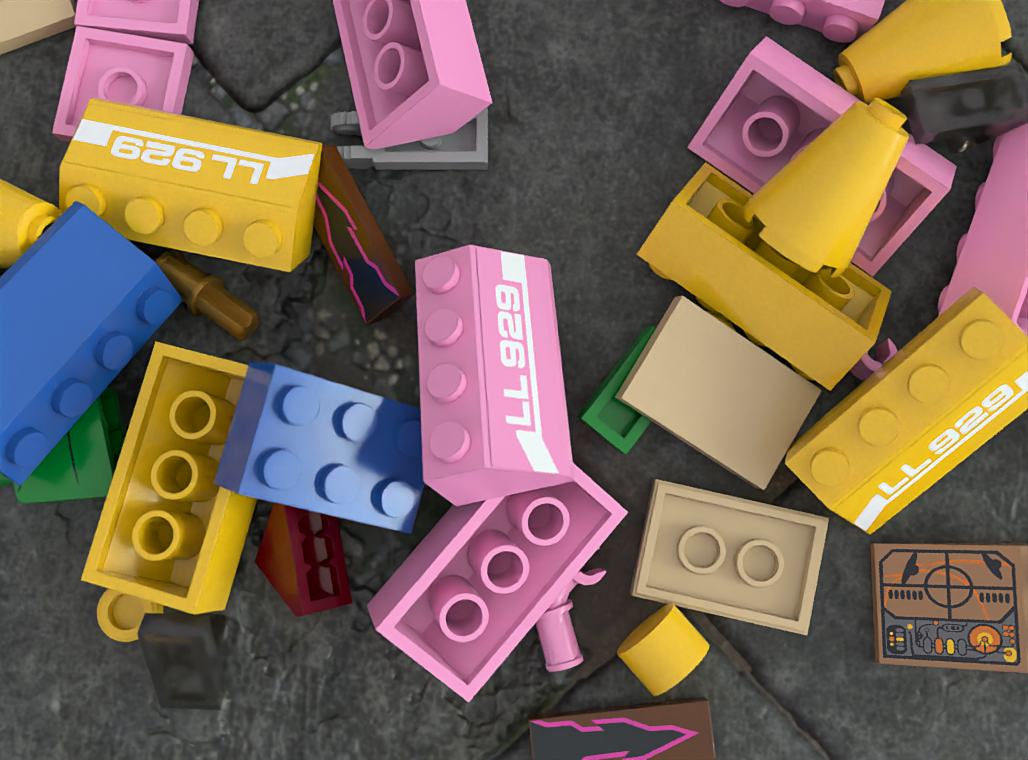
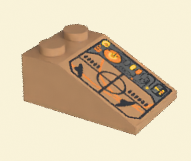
[870,543,1028,673]

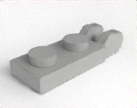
[331,108,488,170]

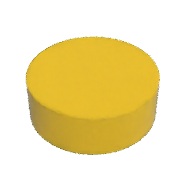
[97,589,163,642]

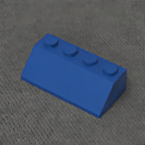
[0,201,183,486]

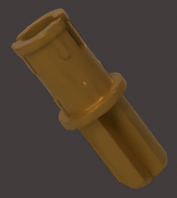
[156,250,260,340]

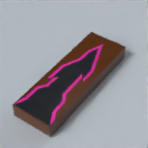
[313,145,414,325]
[528,697,716,760]

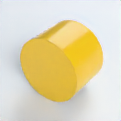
[617,603,710,696]

